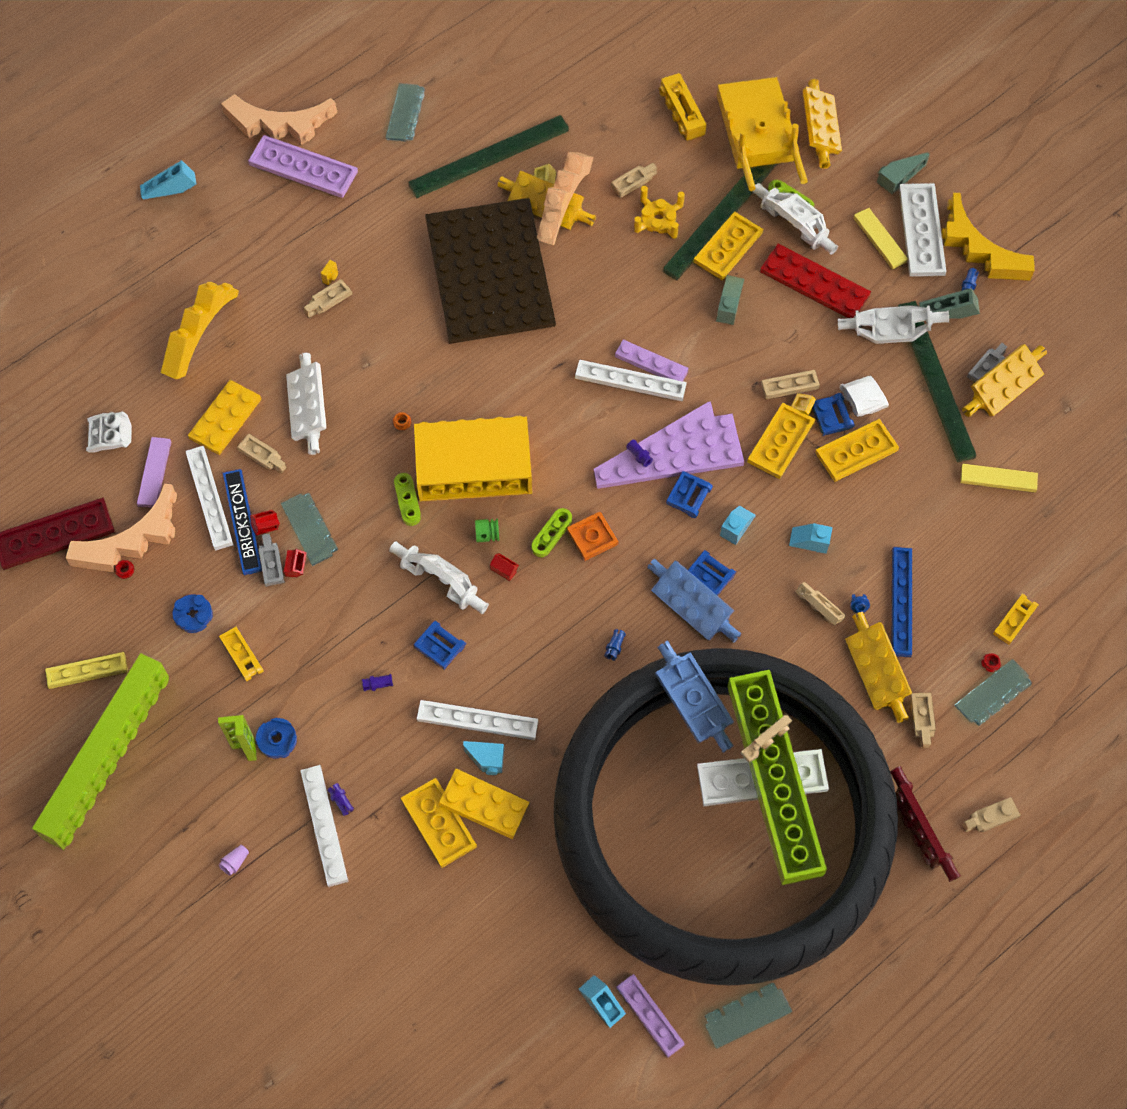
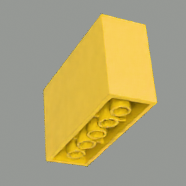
[414,416,532,501]

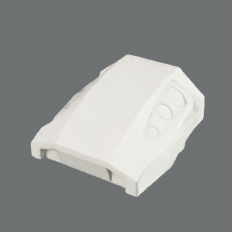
[839,376,889,417]
[86,411,132,453]

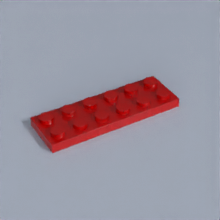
[760,243,871,318]

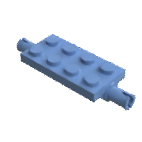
[647,559,742,643]
[655,641,734,753]

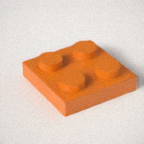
[567,512,619,561]

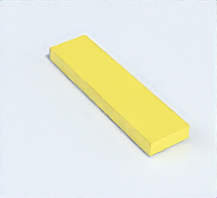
[854,208,908,270]
[960,464,1038,492]
[45,652,128,689]

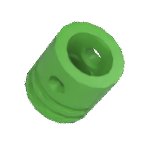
[475,518,499,543]

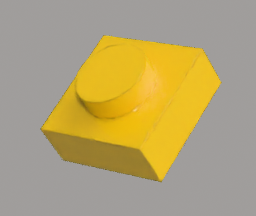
[321,260,338,286]
[791,393,816,415]

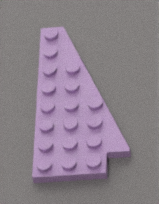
[594,402,744,489]

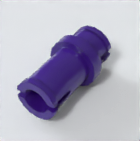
[626,439,653,467]
[362,674,393,691]
[327,783,354,816]

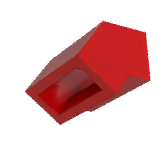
[250,509,280,536]
[284,549,307,578]
[490,553,519,581]

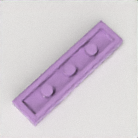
[137,437,171,508]
[616,974,685,1058]

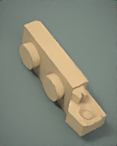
[611,163,657,198]
[304,279,352,318]
[237,434,287,473]
[795,582,846,625]
[910,693,935,748]
[741,715,792,763]
[963,797,1021,832]

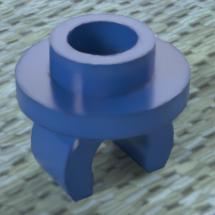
[850,594,870,613]

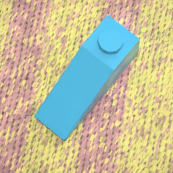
[140,160,196,199]

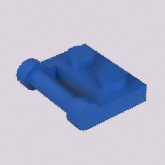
[812,393,855,436]
[666,471,713,518]
[688,550,736,596]
[414,621,466,670]

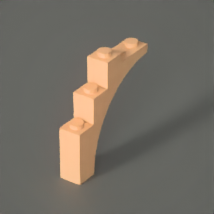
[221,94,337,145]
[537,152,594,245]
[66,484,177,573]

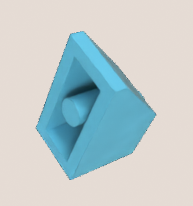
[720,506,756,545]
[789,523,833,554]
[463,741,504,775]
[579,975,626,1028]

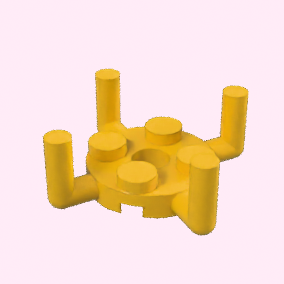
[634,186,685,239]

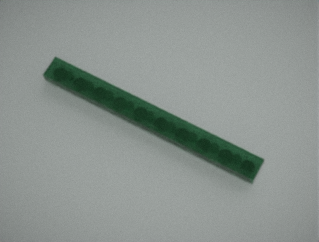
[408,115,569,198]
[663,164,778,281]
[898,301,976,463]

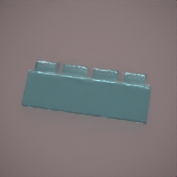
[386,83,425,141]
[281,493,338,566]
[955,659,1032,726]
[705,983,792,1049]

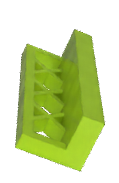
[218,715,257,761]

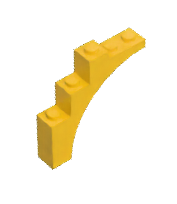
[941,193,1035,281]
[161,282,239,380]

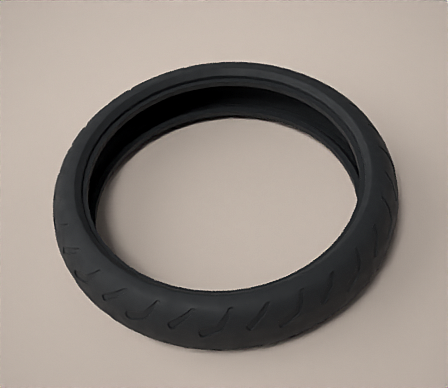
[554,648,898,985]

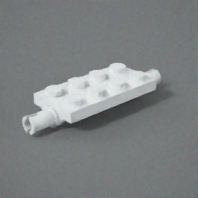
[286,353,326,455]

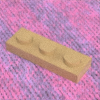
[761,370,820,399]

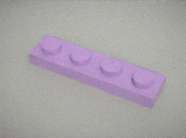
[615,340,689,381]

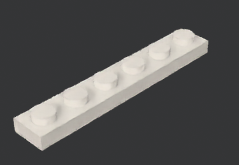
[575,360,687,401]
[186,446,233,551]
[417,700,538,740]
[300,765,349,887]

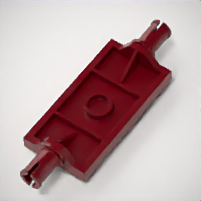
[890,766,961,882]

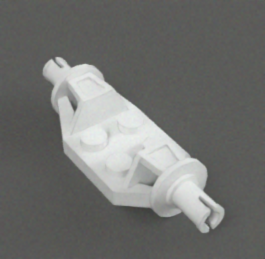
[752,183,838,255]
[838,305,949,344]
[389,541,489,614]

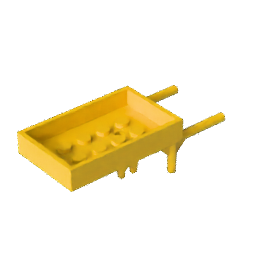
[717,77,808,191]

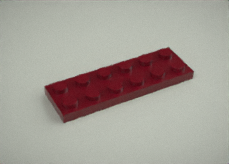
[0,497,115,570]

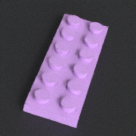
[248,135,358,198]

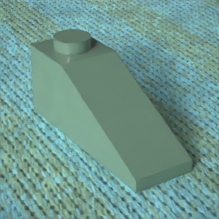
[877,153,930,195]
[716,275,744,325]
[919,288,980,319]

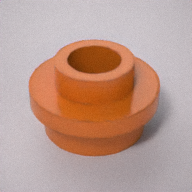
[393,412,411,430]

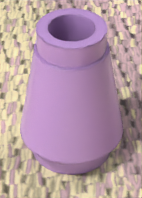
[219,845,249,876]

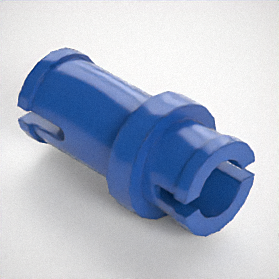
[961,268,979,291]
[604,629,626,661]

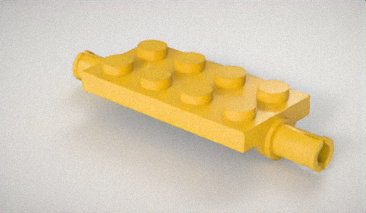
[803,79,842,169]
[498,170,596,230]
[962,344,1047,417]
[845,612,913,723]

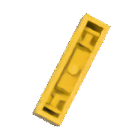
[659,73,707,141]

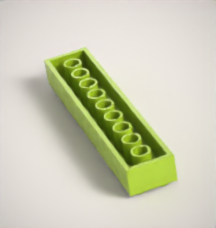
[32,653,169,850]
[727,670,827,885]

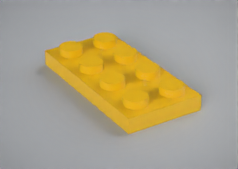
[693,211,763,280]
[188,380,261,455]
[747,403,815,479]
[815,419,899,482]
[438,769,530,839]
[401,778,477,868]

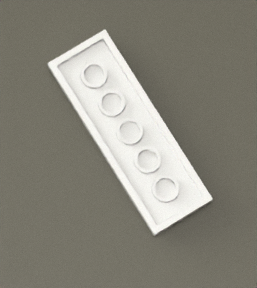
[899,183,946,276]
[697,749,829,806]

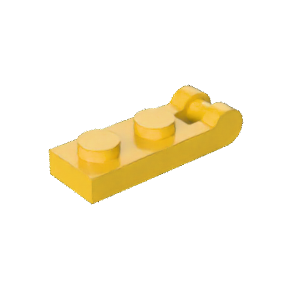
[993,593,1039,645]
[219,627,264,682]

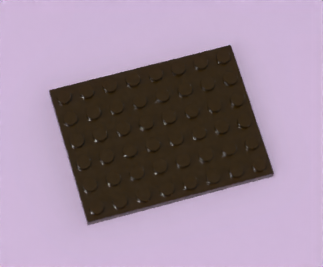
[425,198,556,344]

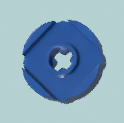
[173,594,213,633]
[256,718,297,759]

